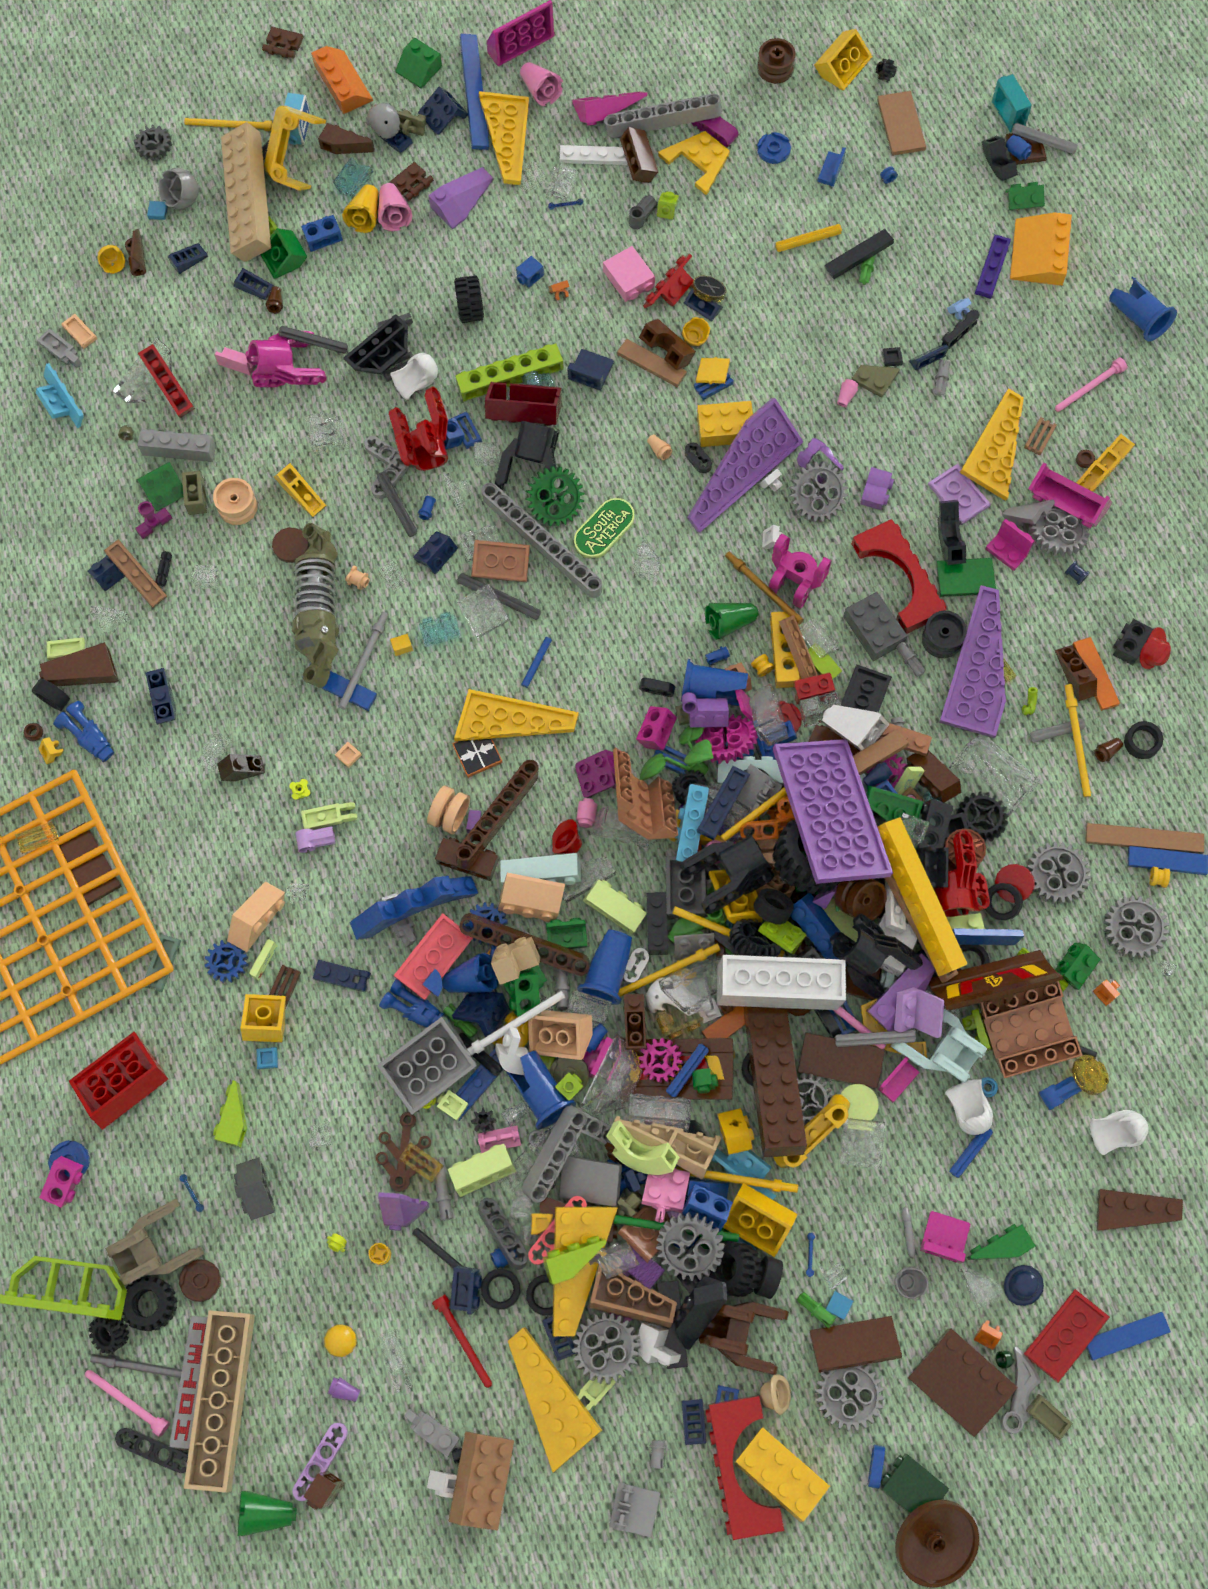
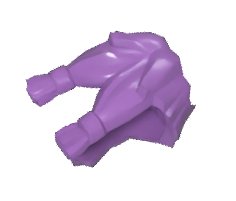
[796,438,844,483]

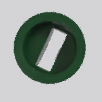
[996,1350,1015,1369]

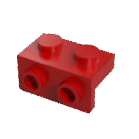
[794,673,835,706]

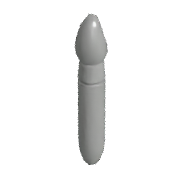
[902,1206,915,1259]

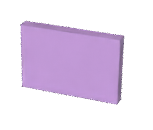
[928,464,991,525]

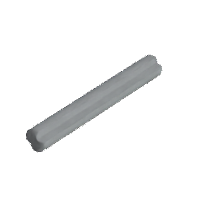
[1012,123,1078,154]
[835,1030,916,1047]

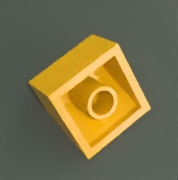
[241,994,286,1043]

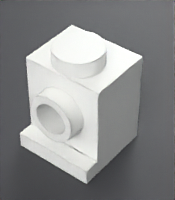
[427,1470,457,1498]

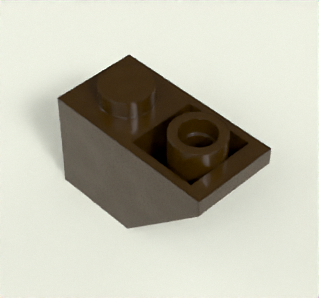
[217,754,265,782]

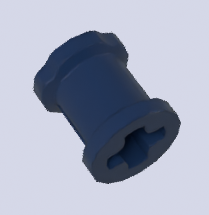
[1065,561,1090,585]

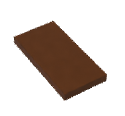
[59,822,122,906]
[798,1032,885,1088]
[810,1316,902,1373]

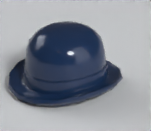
[1003,1265,1044,1306]

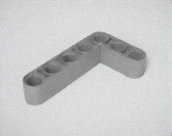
[522,1105,612,1203]

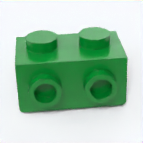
[1006,182,1045,210]
[546,918,588,949]
[1055,942,1101,990]

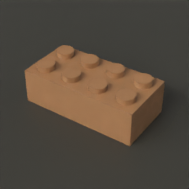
[448,1431,514,1531]

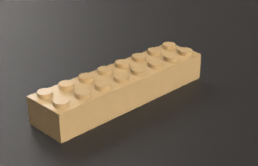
[221,122,271,262]
[184,1310,255,1492]

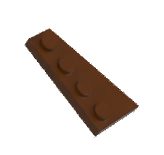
[1097,1189,1183,1231]

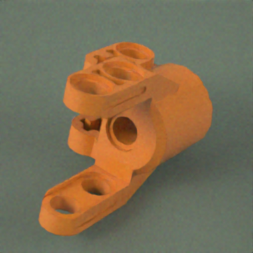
[737,795,795,841]

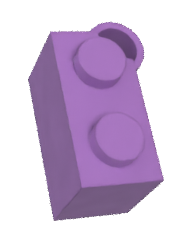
[681,692,729,727]

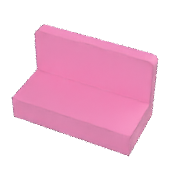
[215,347,256,376]

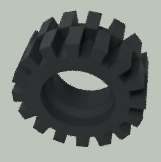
[672,770,709,805]
[88,1317,129,1354]

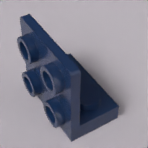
[418,86,468,135]
[567,349,614,391]
[452,992,510,1037]

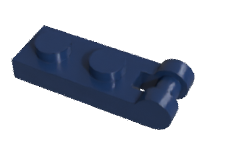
[313,960,371,992]

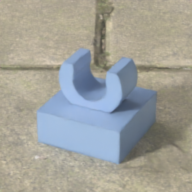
[947,298,971,320]

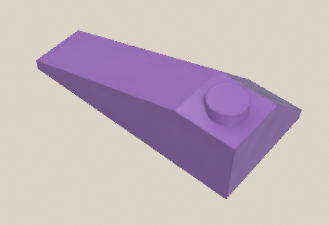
[428,167,493,229]
[866,953,935,1032]
[378,1192,429,1231]

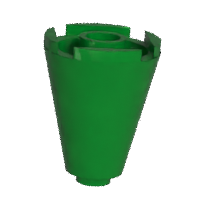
[705,603,759,640]
[237,1491,297,1536]

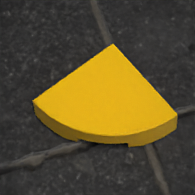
[531,1213,553,1235]

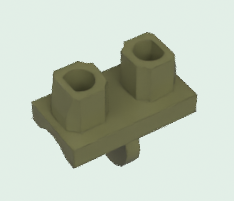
[397,109,426,136]
[616,1191,643,1217]

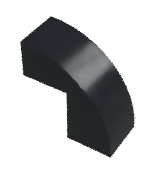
[981,136,1018,181]

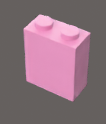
[603,246,655,302]

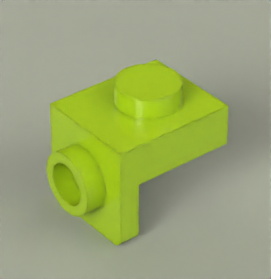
[657,192,679,220]
[555,1072,583,1101]

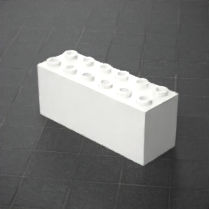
[717,955,846,1010]

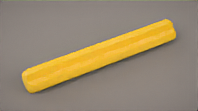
[775,224,842,252]

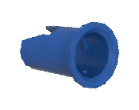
[1109,276,1177,342]
[681,659,748,706]
[577,929,632,1005]
[507,1051,576,1130]

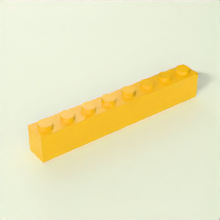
[877,817,967,976]

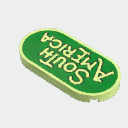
[574,498,634,559]

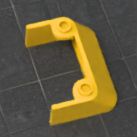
[264,106,326,190]

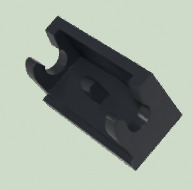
[919,846,949,889]

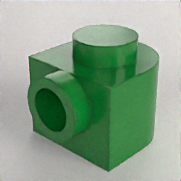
[692,1068,718,1094]

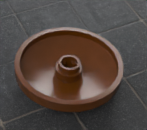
[895,1500,979,1588]

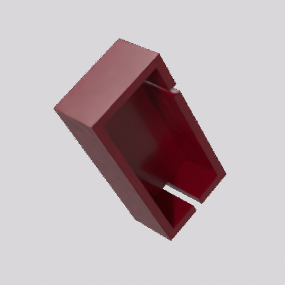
[485,382,562,426]

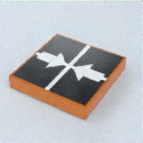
[452,739,503,778]

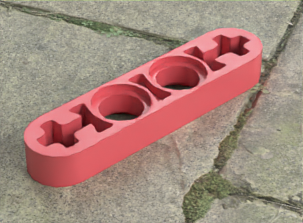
[528,1196,587,1265]

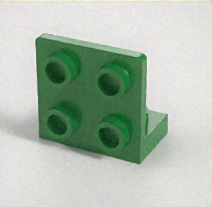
[137,462,184,511]

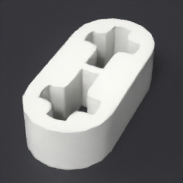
[623,948,649,984]

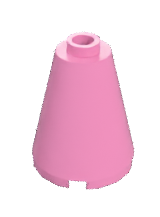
[520,62,563,106]
[378,183,412,231]

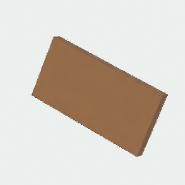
[877,91,926,156]

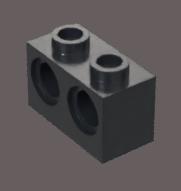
[1113,618,1153,666]

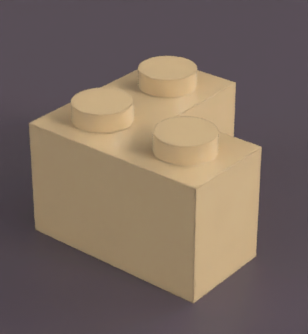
[491,937,540,985]

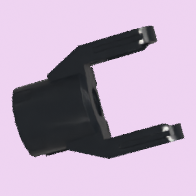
[495,421,559,502]
[681,834,774,914]
[830,913,923,999]

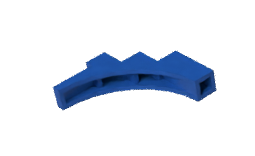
[350,876,478,940]

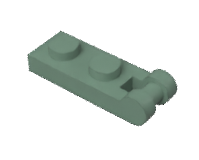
[145,934,181,992]

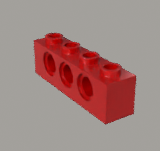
[138,344,195,418]

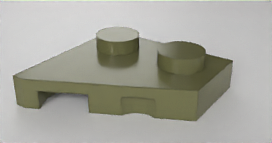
[852,365,900,398]

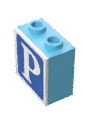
[284,93,311,145]

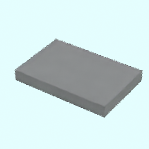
[560,1156,622,1207]

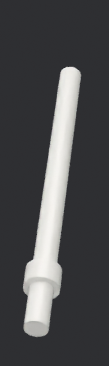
[467,991,565,1055]

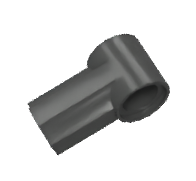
[629,194,658,229]

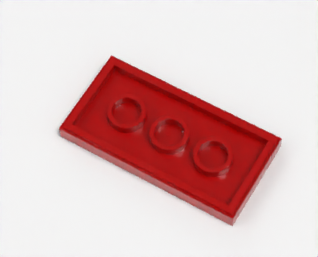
[1024,1289,1110,1383]

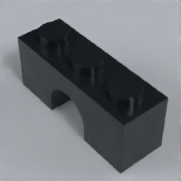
[646,892,668,955]

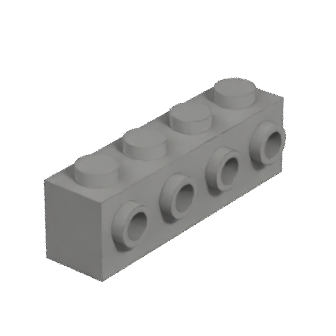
[138,429,216,462]

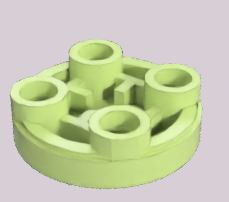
[840,1084,879,1125]

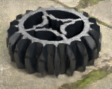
[956,791,1009,842]
[728,918,782,957]

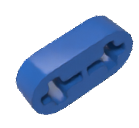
[868,1445,885,1489]

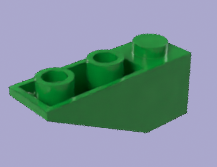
[967,1224,1036,1260]

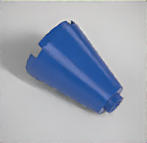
[442,953,499,993]

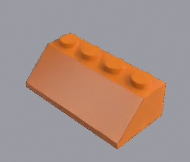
[311,46,373,114]

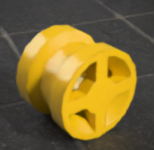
[751,654,775,677]
[1149,866,1170,888]

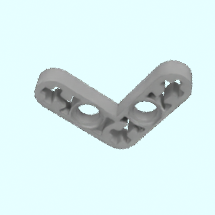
[364,436,410,499]

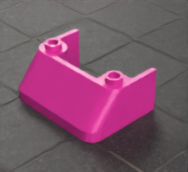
[1028,462,1112,529]

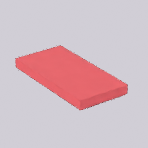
[394,913,473,1000]

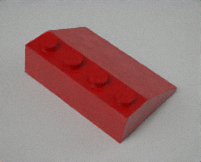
[69,1031,169,1130]

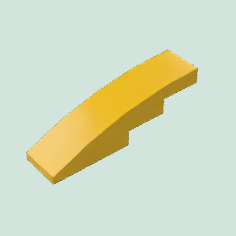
[1076,433,1135,492]

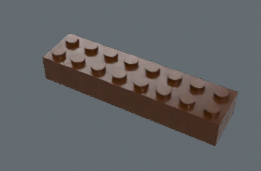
[744,1006,807,1158]

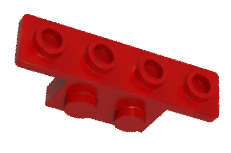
[643,254,695,308]

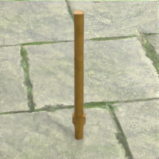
[725,551,804,625]

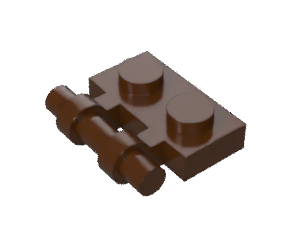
[262,26,303,59]
[389,162,434,201]

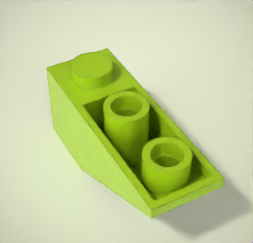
[213,1080,247,1148]
[543,1236,607,1285]

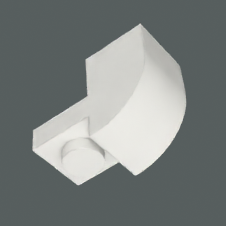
[495,1027,528,1075]
[637,1322,681,1366]

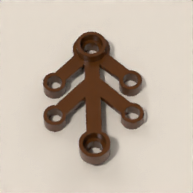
[376,1112,431,1192]

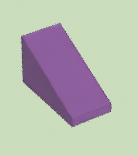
[466,810,481,833]
[813,885,838,909]

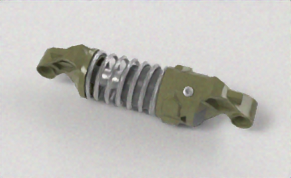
[292,523,339,688]

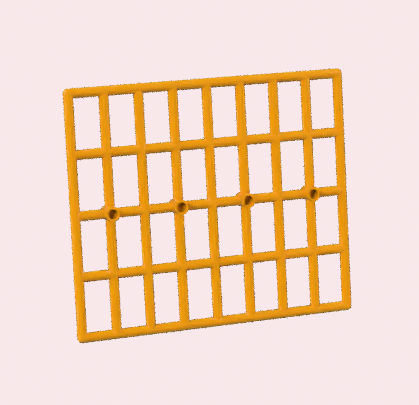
[0,770,174,1065]

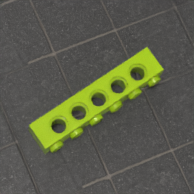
[455,343,564,402]

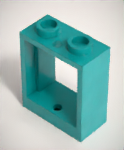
[992,74,1032,132]

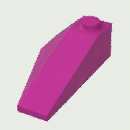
[572,91,647,126]

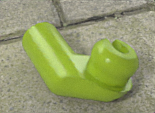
[1022,687,1038,715]

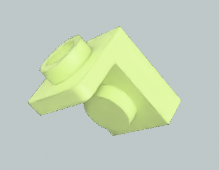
[437,1090,469,1121]

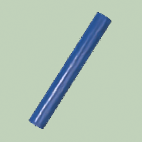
[521,637,552,688]

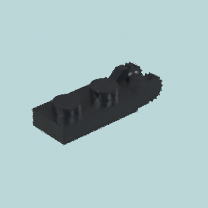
[942,309,980,351]

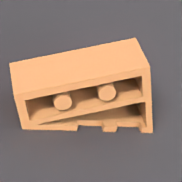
[227,881,285,952]

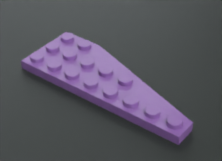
[687,398,803,532]
[939,585,1006,738]

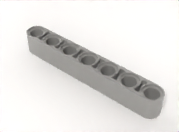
[604,93,722,138]

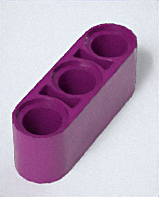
[691,116,739,148]

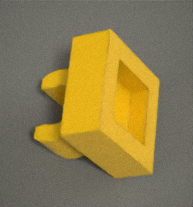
[39,737,63,764]

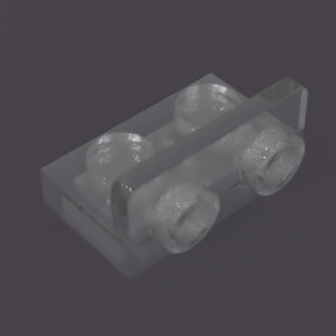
[566,990,612,1029]

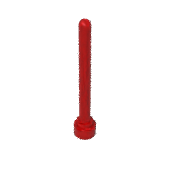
[432,1294,492,1388]

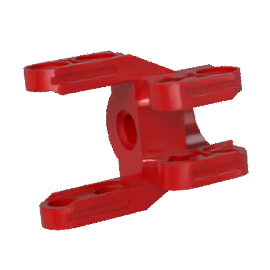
[389,386,448,471]
[934,830,990,917]

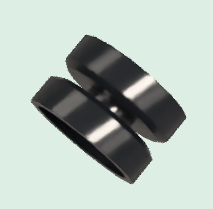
[922,611,967,658]

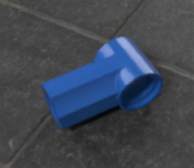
[1039,1075,1082,1111]

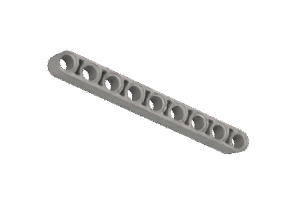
[482,483,602,598]

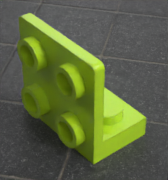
[758,921,807,955]

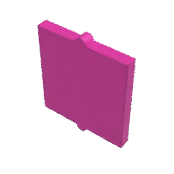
[735,689,758,725]

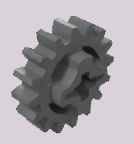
[134,125,172,161]

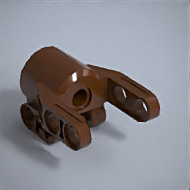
[698,1302,789,1375]

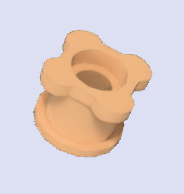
[345,565,370,590]

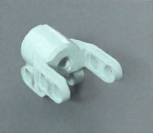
[890,1009,987,1083]

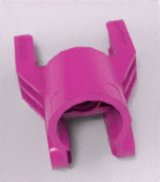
[245,331,327,387]
[769,534,832,609]

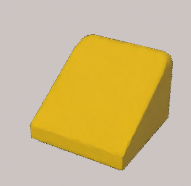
[390,633,413,656]

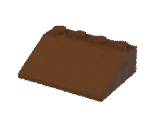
[908,1328,1018,1437]

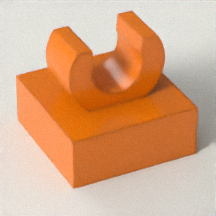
[549,280,569,301]
[1093,979,1120,1006]
[974,1320,1003,1350]

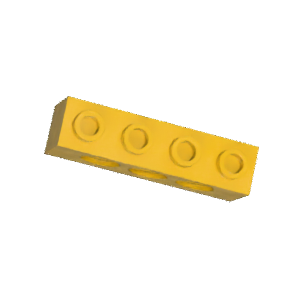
[770,611,802,688]

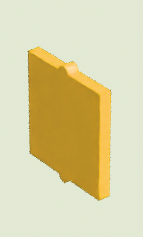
[696,357,730,384]

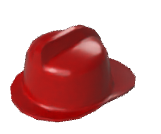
[1140,627,1171,669]
[552,819,582,855]

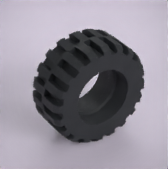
[773,820,841,894]

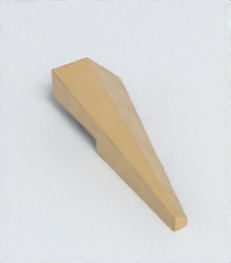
[614,1116,722,1180]

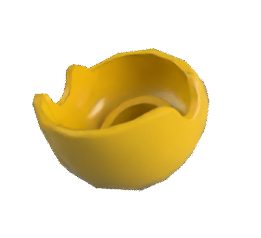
[97,245,125,274]
[682,317,710,346]
[324,1324,356,1357]

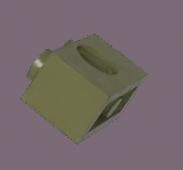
[182,471,207,515]

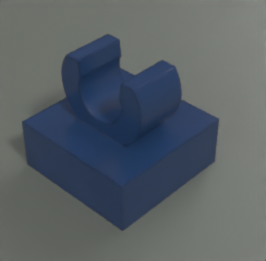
[621,1169,647,1192]

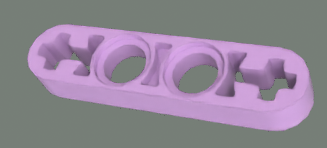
[293,1423,348,1501]

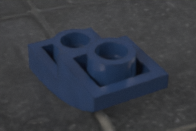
[376,122,413,153]

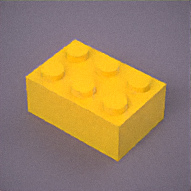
[697,401,753,447]
[723,1183,798,1257]

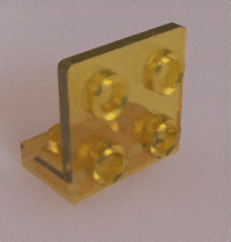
[655,1010,704,1039]

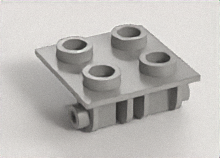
[737,764,783,817]
[674,933,714,960]
[609,1482,660,1537]

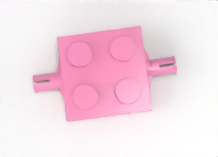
[641,1168,690,1223]

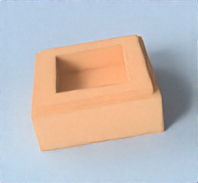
[335,742,362,768]

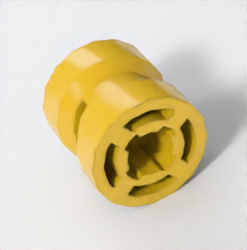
[368,1243,391,1265]

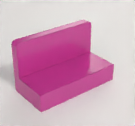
[878,1057,920,1103]

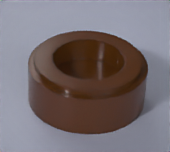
[1076,449,1095,468]

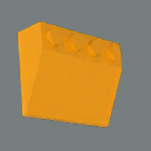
[1010,212,1072,286]

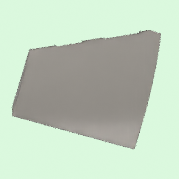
[1002,500,1055,527]

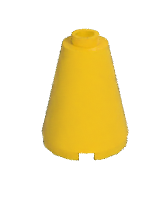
[342,184,379,233]

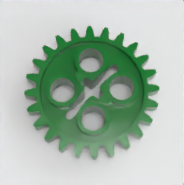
[525,466,585,526]

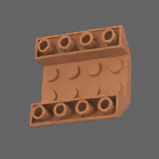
[613,747,678,840]
[980,981,1083,1078]

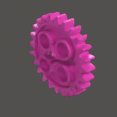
[695,714,758,764]

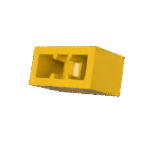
[717,1108,754,1155]

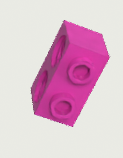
[636,706,677,750]
[39,1156,83,1208]

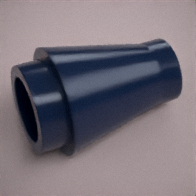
[863,762,893,787]

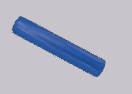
[666,1044,709,1098]
[949,1129,993,1178]

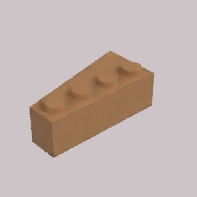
[589,1261,677,1328]

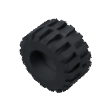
[454,275,484,323]
[709,1241,762,1297]
[122,1276,177,1331]

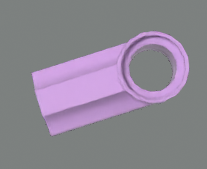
[295,826,336,853]

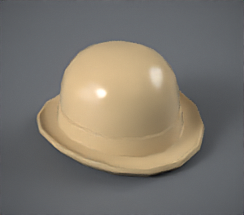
[760,1374,791,1415]

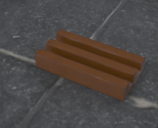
[269,965,301,1009]

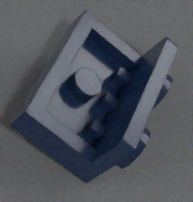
[413,531,458,574]
[87,555,125,591]
[450,1266,482,1315]

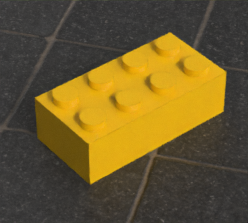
[734,1427,830,1522]

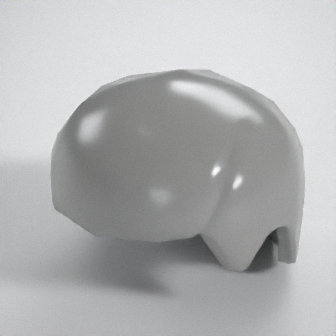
[894,1266,929,1299]

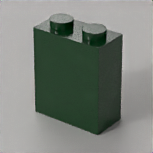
[880,1454,949,1514]

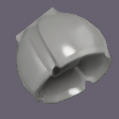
[158,168,201,209]

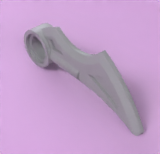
[1000,1346,1041,1434]

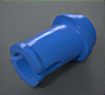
[418,496,436,520]
[705,646,730,666]

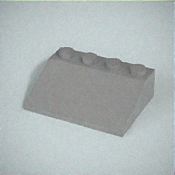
[377,1017,477,1115]

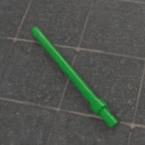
[614,1215,739,1242]

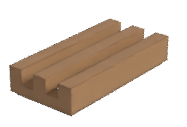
[1024,417,1057,456]

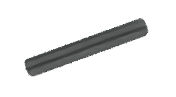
[279,326,348,354]
[377,471,417,537]

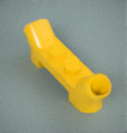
[773,1094,850,1168]

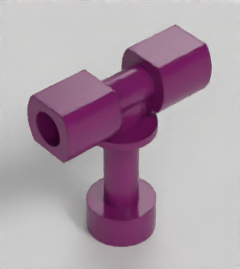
[135,501,173,539]

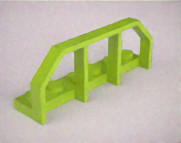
[0,1256,127,1320]

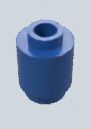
[1006,135,1032,161]

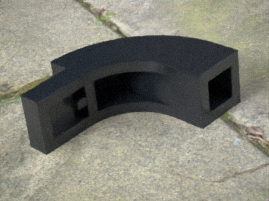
[937,500,966,565]

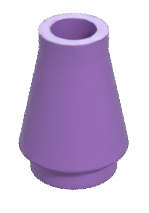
[327,1377,360,1402]

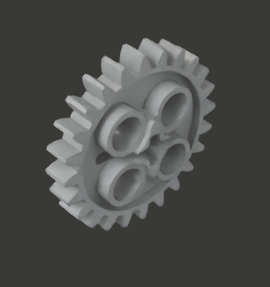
[789,462,848,521]
[1029,506,1090,557]
[1026,841,1091,905]
[1103,895,1169,959]
[656,1212,725,1281]
[572,1313,641,1384]
[815,1365,885,1432]

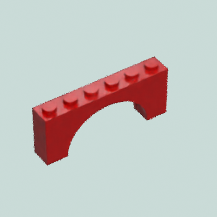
[851,519,947,634]
[705,1395,784,1540]

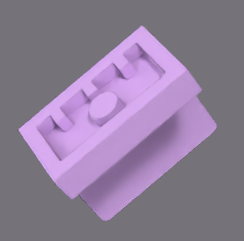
[894,987,944,1038]

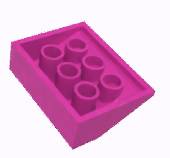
[486,0,554,67]

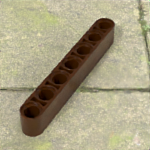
[456,760,539,869]
[459,913,590,976]

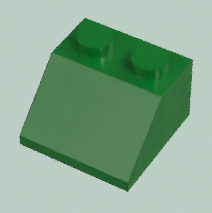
[395,37,442,89]
[260,228,308,279]

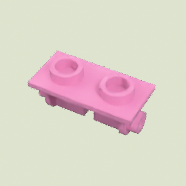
[478,1126,521,1153]

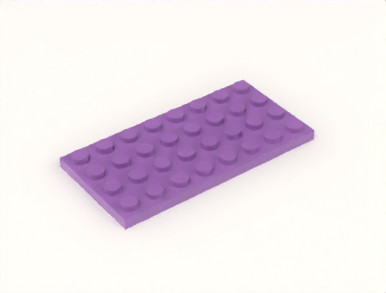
[773,739,893,884]

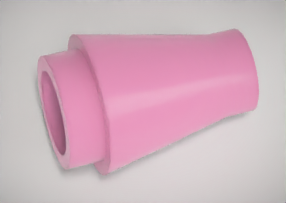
[837,379,858,408]

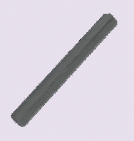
[457,573,541,620]

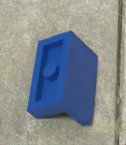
[818,147,846,187]

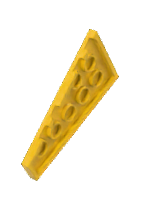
[479,91,529,185]
[959,388,1024,501]
[454,689,579,741]
[552,1207,618,1337]
[508,1327,602,1472]

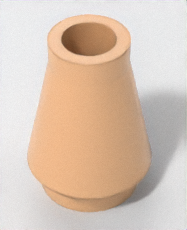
[647,434,672,460]

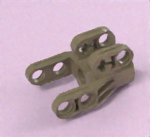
[105,1198,204,1286]

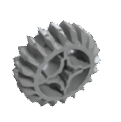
[797,1073,832,1126]

